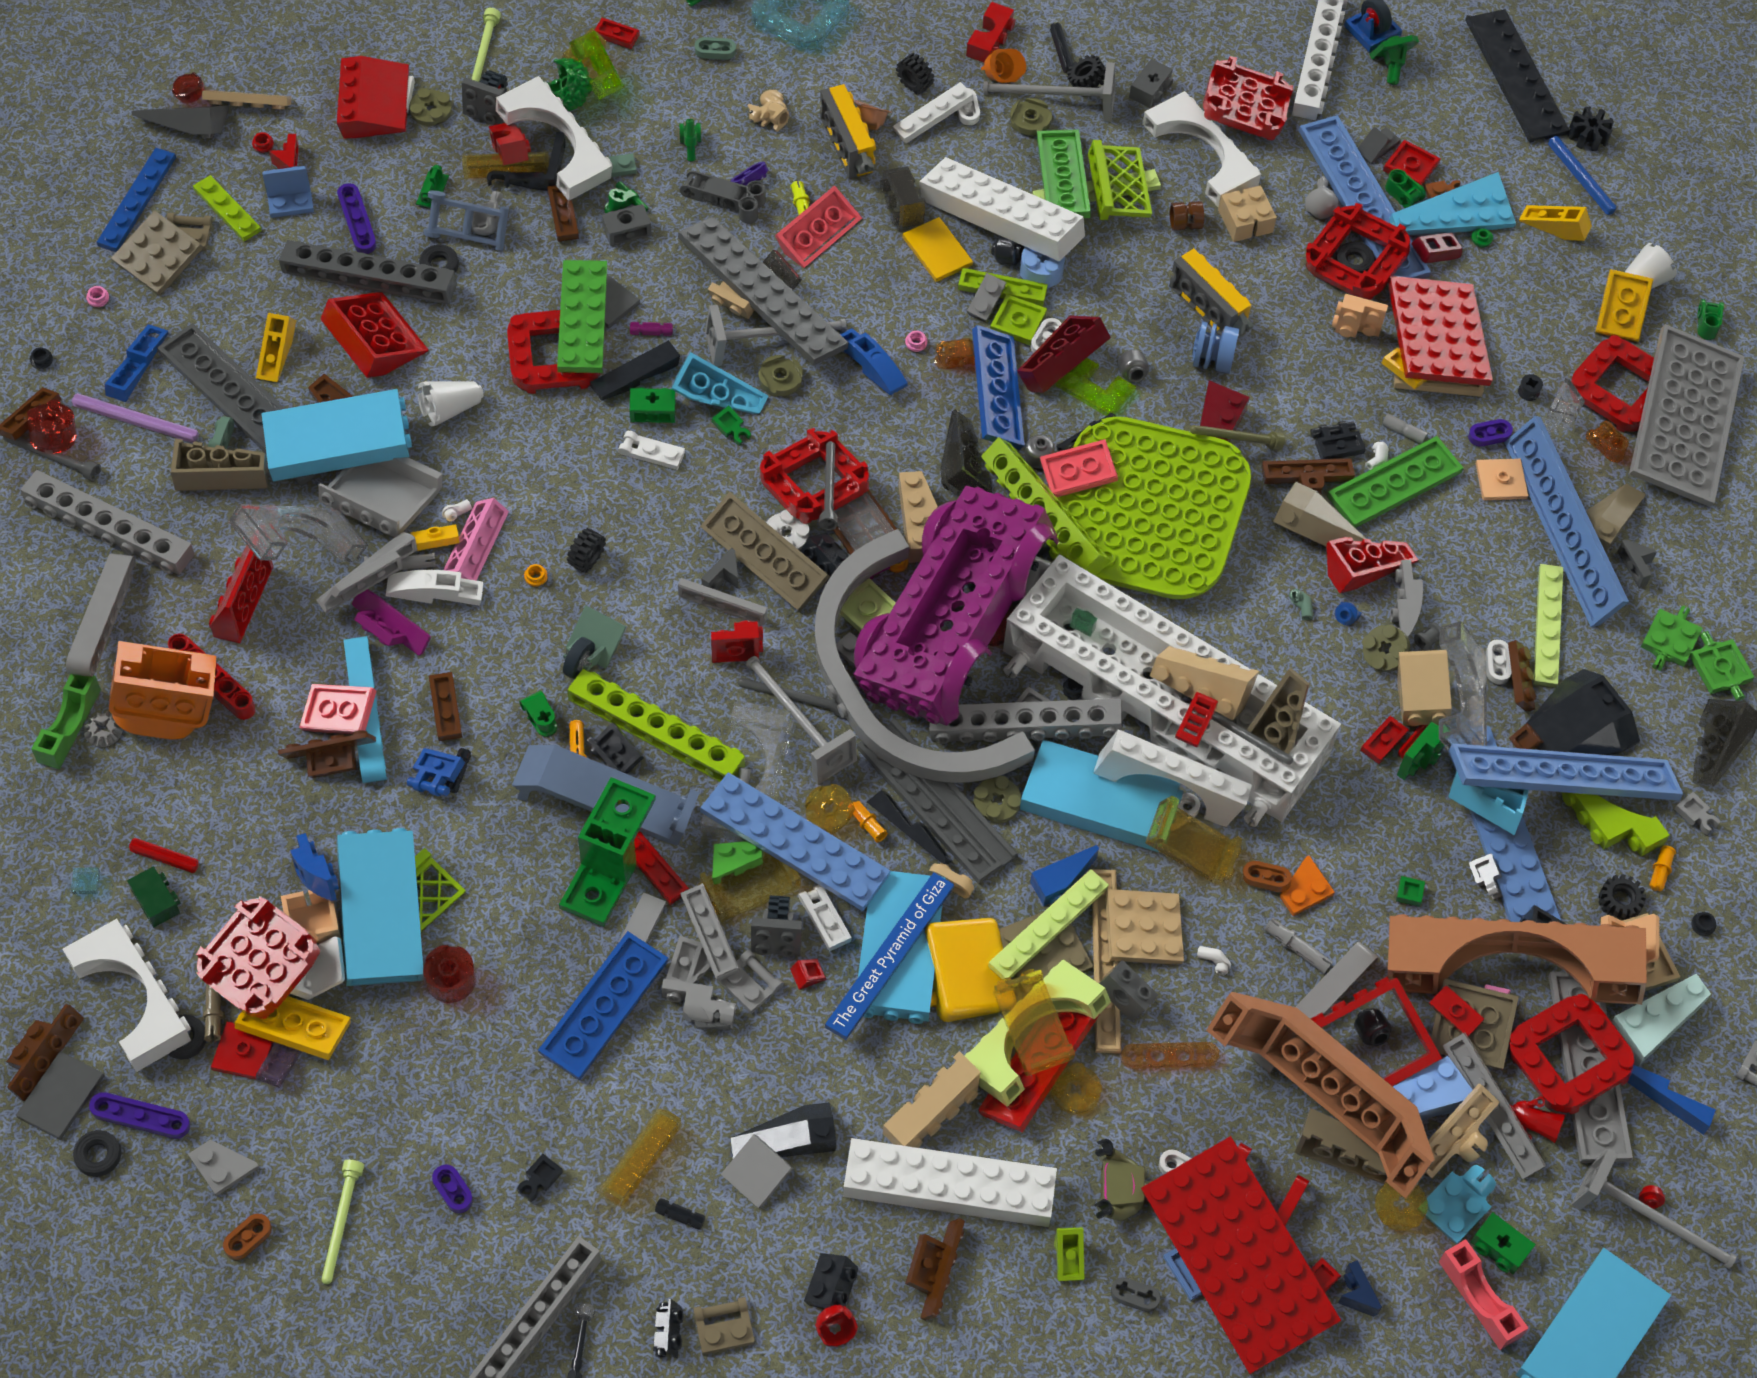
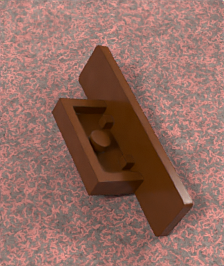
[278,730,376,778]
[6,1004,84,1101]
[905,1218,965,1321]

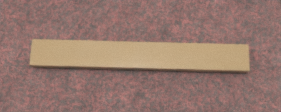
[1092,869,1121,1053]

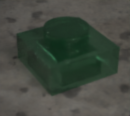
[1070,608,1098,637]

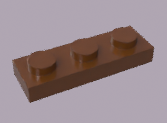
[547,185,579,242]
[0,387,61,441]
[1508,640,1536,711]
[428,672,463,741]

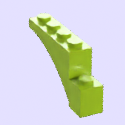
[1561,792,1670,857]

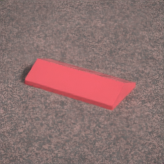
[775,185,862,268]

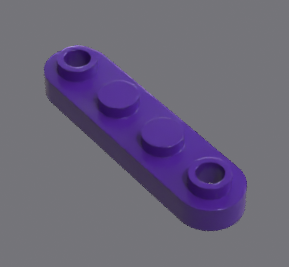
[337,183,376,254]
[89,1092,190,1139]

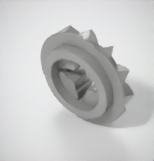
[83,711,123,747]

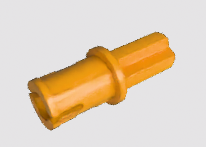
[849,801,888,843]
[1649,845,1676,892]

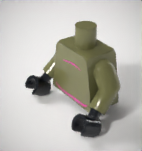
[1094,1139,1151,1221]

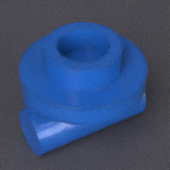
[1335,602,1362,625]

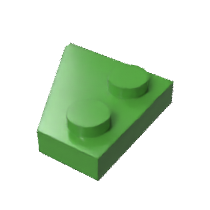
[712,841,764,885]

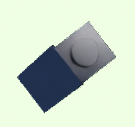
[1338,1260,1382,1317]

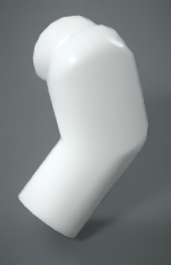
[1366,442,1389,470]
[442,499,472,521]
[1197,946,1231,976]

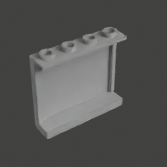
[318,457,443,537]

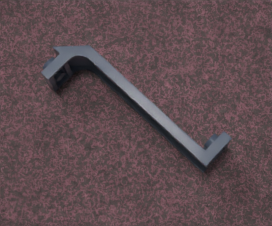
[512,745,700,845]

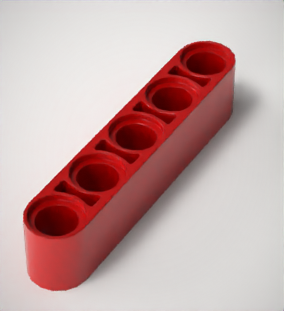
[168,633,256,720]

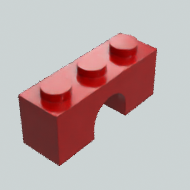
[966,2,1016,63]
[489,123,531,165]

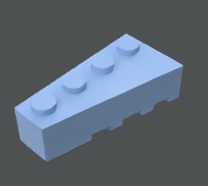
[1393,1056,1472,1121]

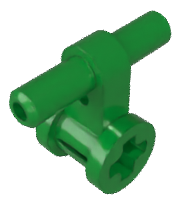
[679,119,701,162]
[604,181,648,213]

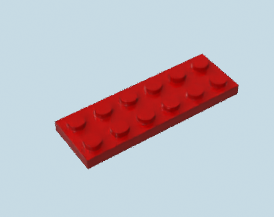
[978,1012,1100,1133]

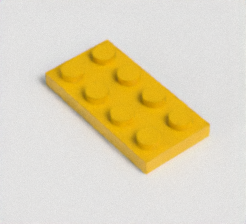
[235,996,351,1060]

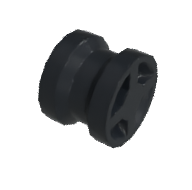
[1518,374,1543,401]

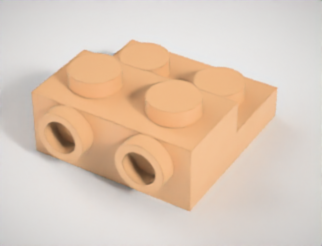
[1331,294,1388,338]

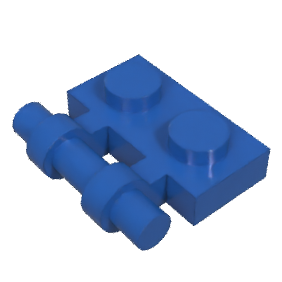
[407,748,465,797]

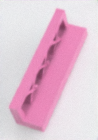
[444,498,509,581]

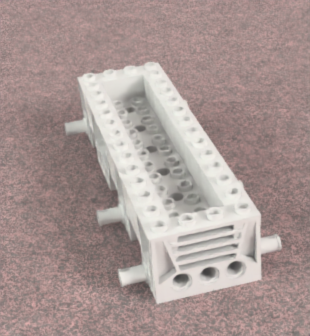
[1003,554,1341,827]

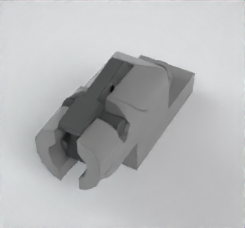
[662,979,736,1030]

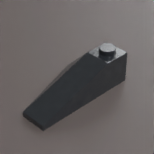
[731,1102,836,1159]

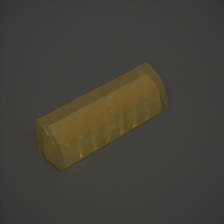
[462,151,549,179]
[597,1109,681,1208]

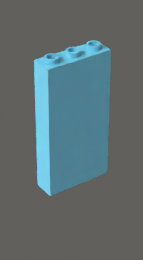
[262,389,412,482]
[1020,740,1184,852]
[336,828,424,986]
[858,871,945,1024]
[1516,1248,1671,1378]

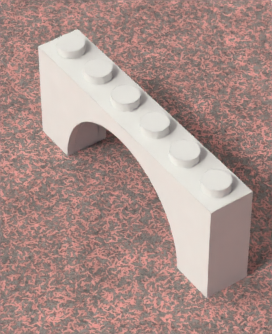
[496,76,613,201]
[1143,91,1261,207]
[1093,729,1252,827]
[63,919,191,1072]

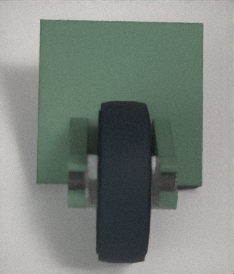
[563,605,627,679]

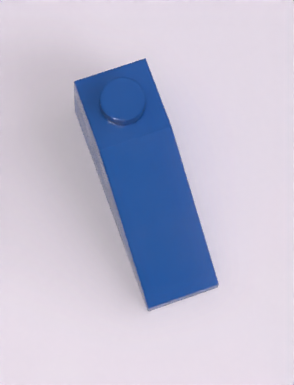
[1030,845,1099,906]

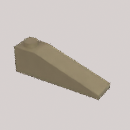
[1273,482,1366,547]
[1586,484,1646,554]
[1247,668,1309,761]

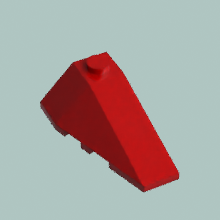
[1327,537,1419,593]

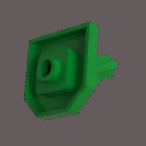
[1369,35,1419,85]

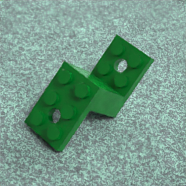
[559,777,656,927]

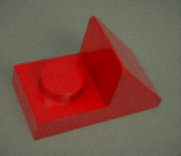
[269,134,299,169]

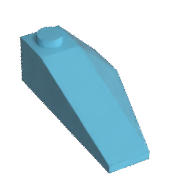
[671,352,768,414]

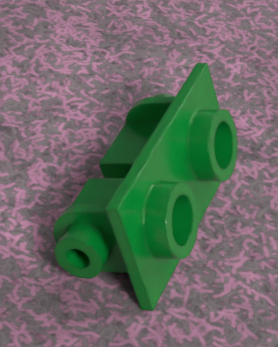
[416,165,449,208]

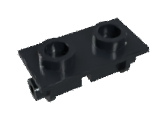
[653,1299,684,1358]

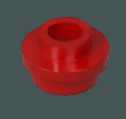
[252,132,274,153]
[1638,1185,1665,1209]

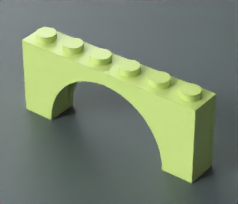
[965,960,1111,1107]

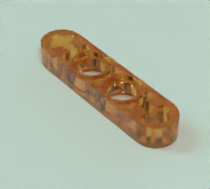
[1121,1042,1219,1069]

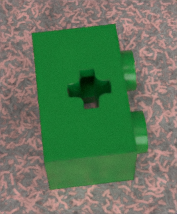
[629,387,676,423]
[1470,1212,1536,1275]

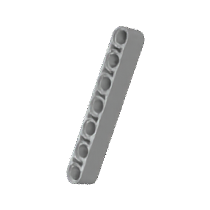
[66,553,136,677]
[1251,941,1379,1073]

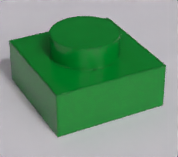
[1396,876,1425,907]

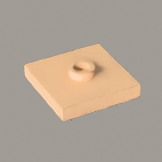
[1476,459,1528,500]

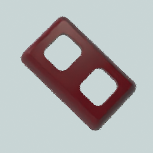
[1411,233,1463,263]

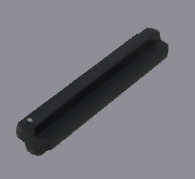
[1050,22,1074,73]

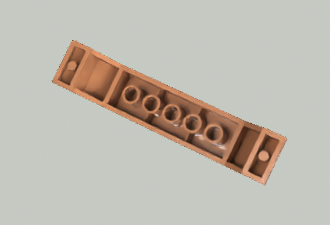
[1206,992,1434,1198]

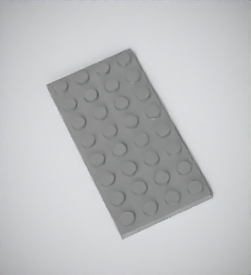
[1629,324,1745,507]

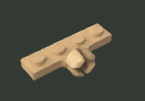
[1426,1084,1500,1178]

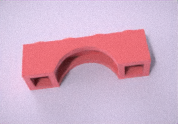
[1439,1239,1528,1350]

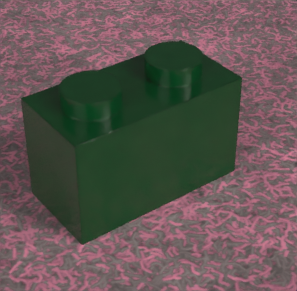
[127,866,181,928]

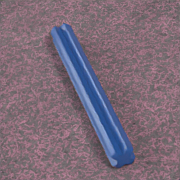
[1548,136,1617,215]

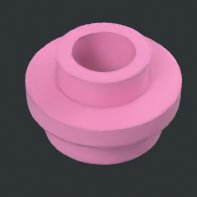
[86,286,109,307]
[905,331,927,352]

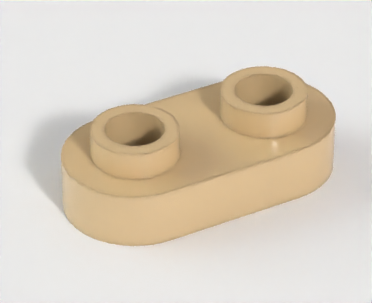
[927,863,974,898]

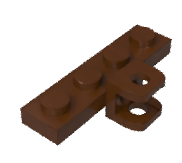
[1261,458,1355,496]

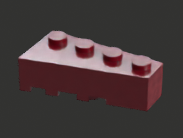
[1017,315,1111,393]
[1200,380,1250,443]

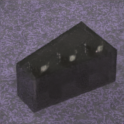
[880,166,925,232]

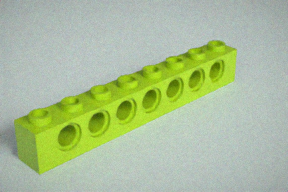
[981,437,1111,576]
[567,669,745,782]

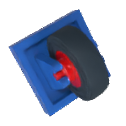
[1344,0,1403,52]

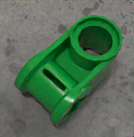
[1385,169,1426,208]
[1697,299,1724,340]
[519,690,558,737]

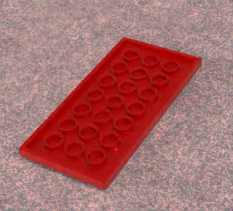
[1141,1136,1341,1375]

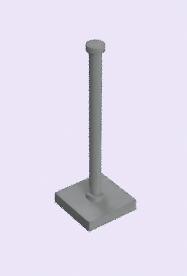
[983,62,1116,122]
[705,305,846,367]
[746,656,857,785]
[1571,1149,1737,1269]

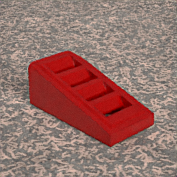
[1175,692,1218,747]

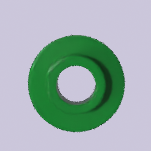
[1471,228,1493,247]

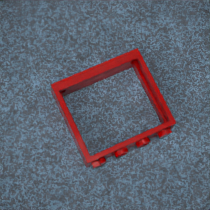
[1310,976,1442,1086]

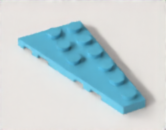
[1389,172,1516,235]

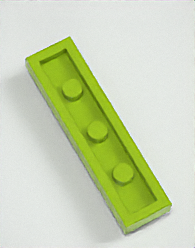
[193,175,262,242]
[958,268,1048,306]

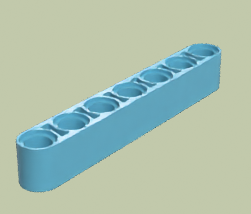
[344,636,387,783]

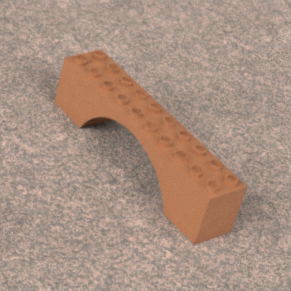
[1388,914,1647,1005]

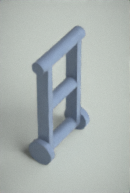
[423,191,509,251]

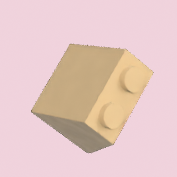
[1397,650,1452,726]

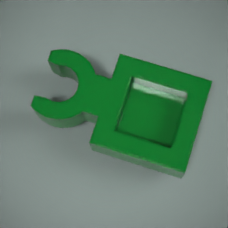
[711,405,751,446]

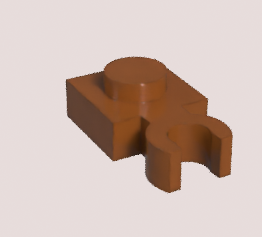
[1424,180,1461,199]

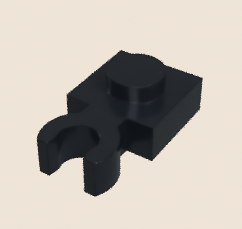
[517,1154,563,1202]

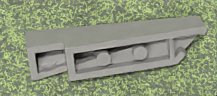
[316,532,417,614]

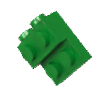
[1397,721,1448,780]

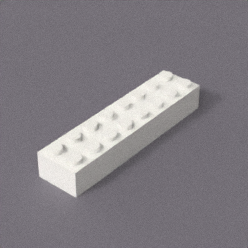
[919,157,1085,261]
[843,1138,1057,1227]

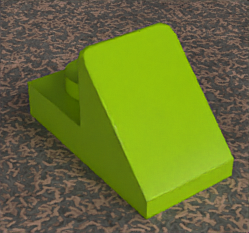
[1054,1227,1084,1281]

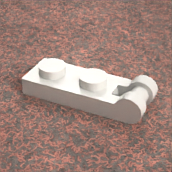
[618,431,685,470]
[798,885,852,952]

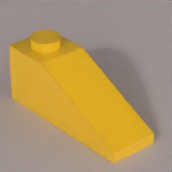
[1519,205,1592,241]
[256,313,296,382]

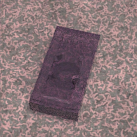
[256,1043,302,1088]

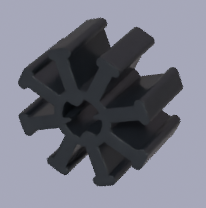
[1568,106,1614,151]

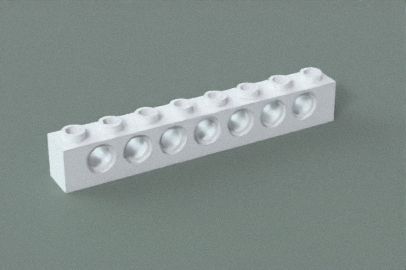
[1292,0,1348,121]

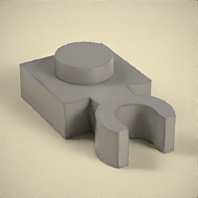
[1674,792,1720,835]

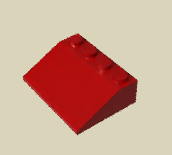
[337,56,409,138]
[320,292,429,378]
[209,529,273,643]

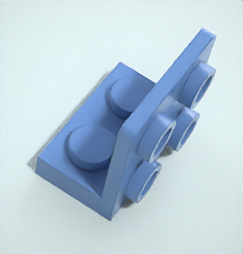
[262,166,314,218]

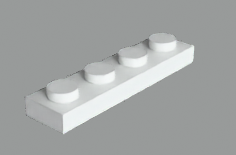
[893,82,974,144]

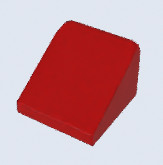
[790,959,827,990]

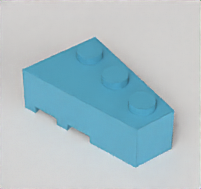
[1448,771,1529,835]

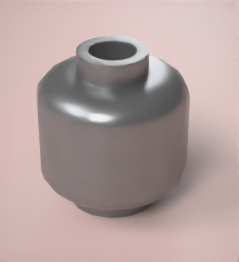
[1118,349,1149,382]
[1025,435,1055,469]

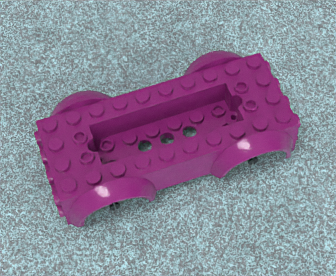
[853,486,1059,726]

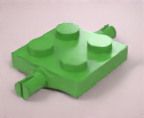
[1641,606,1703,671]
[1689,631,1754,701]

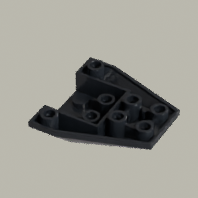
[1524,669,1640,755]

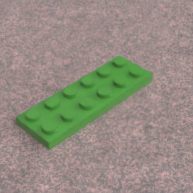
[1037,129,1091,218]
[557,260,608,373]
[1327,436,1464,528]

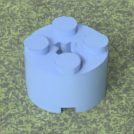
[1020,247,1065,289]

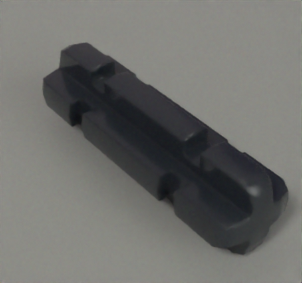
[446,748,471,793]
[655,1198,705,1230]

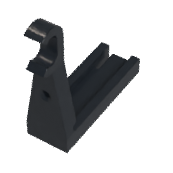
[487,132,566,191]

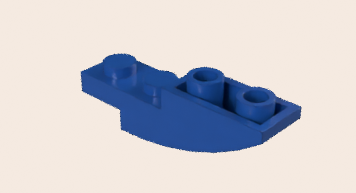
[840,328,908,395]
[290,833,339,901]

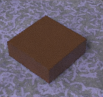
[1509,723,1543,750]

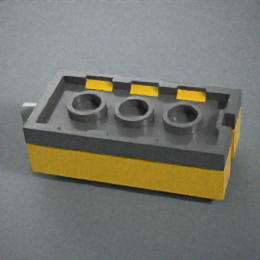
[820,84,876,179]
[1169,248,1254,336]

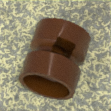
[1169,201,1204,231]

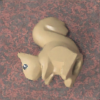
[748,90,789,132]

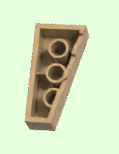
[898,471,938,563]
[1150,646,1259,721]
[883,1051,981,1148]

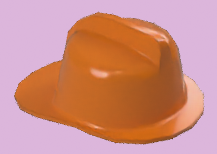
[981,49,1026,83]

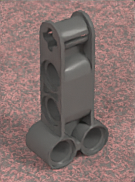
[680,171,766,224]

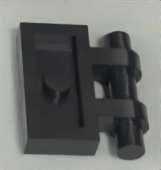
[1310,421,1366,459]

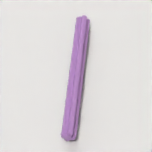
[72,393,199,443]

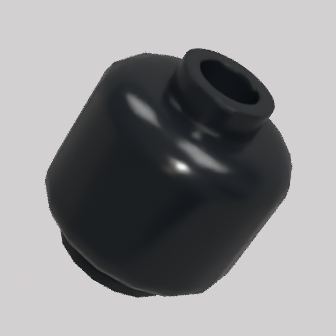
[991,236,1025,265]
[1354,1008,1392,1046]

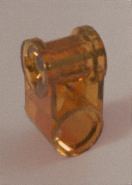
[934,338,975,369]
[1586,420,1629,463]

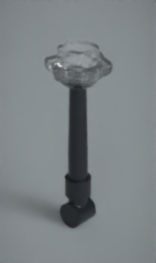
[567,1303,599,1378]

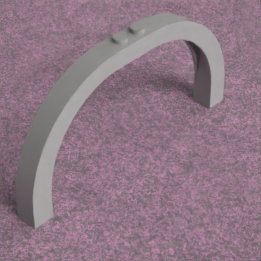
[815,529,1035,783]

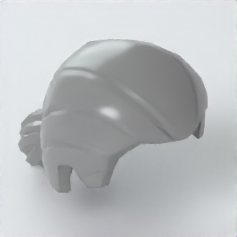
[1305,176,1339,219]
[471,191,503,236]

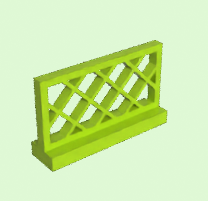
[1088,140,1152,220]
[415,848,466,932]

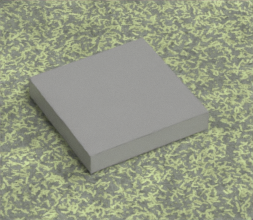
[721,1134,793,1208]

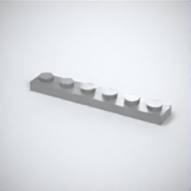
[1443,1033,1546,1179]

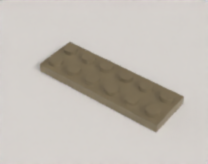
[700,491,830,612]

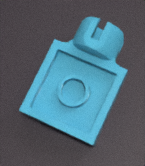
[1417,1165,1496,1245]

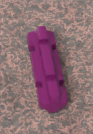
[630,322,673,336]

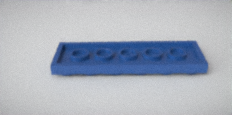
[972,325,1025,450]
[538,931,669,1081]

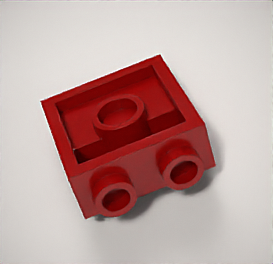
[711,620,763,663]

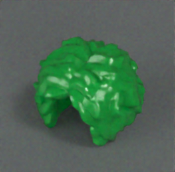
[543,58,592,111]

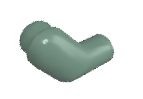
[1289,589,1313,620]

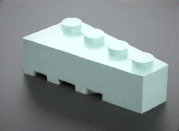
[1612,974,1711,1067]

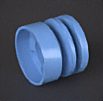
[1192,321,1239,374]

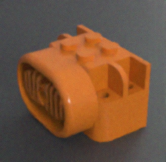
[109,641,216,740]

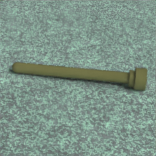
[1190,425,1285,451]

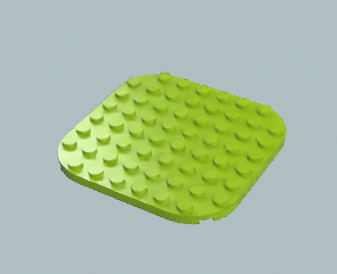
[1046,417,1251,599]

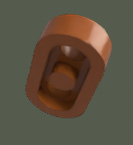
[1243,861,1292,892]
[223,1213,272,1260]

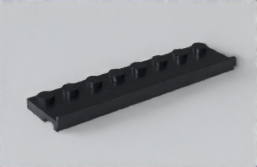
[1465,9,1570,143]

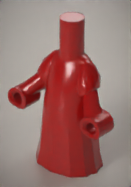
[1509,1096,1565,1143]

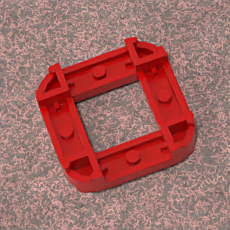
[1306,203,1410,300]
[507,310,600,394]
[1569,335,1654,433]
[760,428,869,524]
[1510,994,1634,1115]

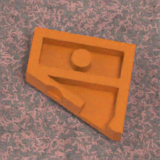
[1280,856,1335,916]

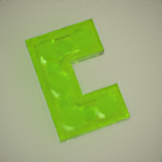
[569,31,625,100]
[1056,358,1136,416]

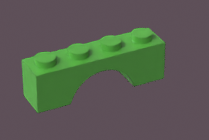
[31,674,101,770]

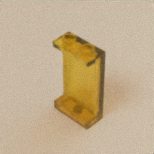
[1145,796,1242,884]
[697,852,801,923]
[993,969,1075,1077]

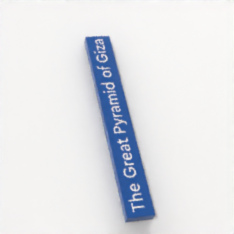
[825,872,954,1040]

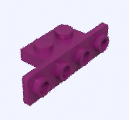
[352,589,431,655]

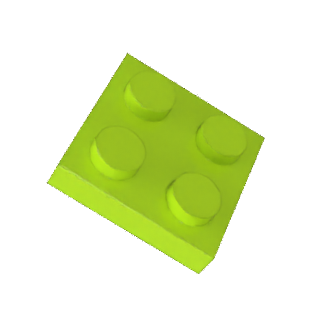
[990,294,1047,346]

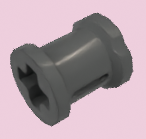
[1414,622,1445,651]

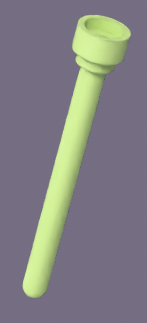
[472,8,501,82]
[322,1160,364,1284]

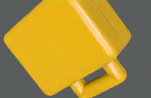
[925,918,1017,1022]

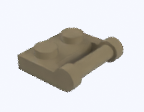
[167,212,213,251]
[693,1297,755,1355]

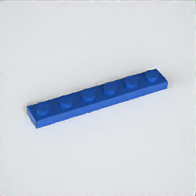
[97,148,176,252]

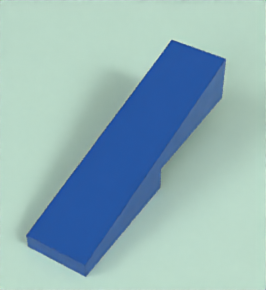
[104,324,168,402]
[1627,1065,1716,1135]

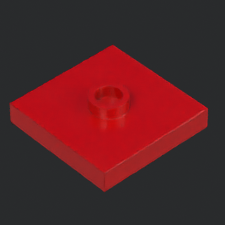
[1383,140,1441,186]
[211,1021,274,1081]

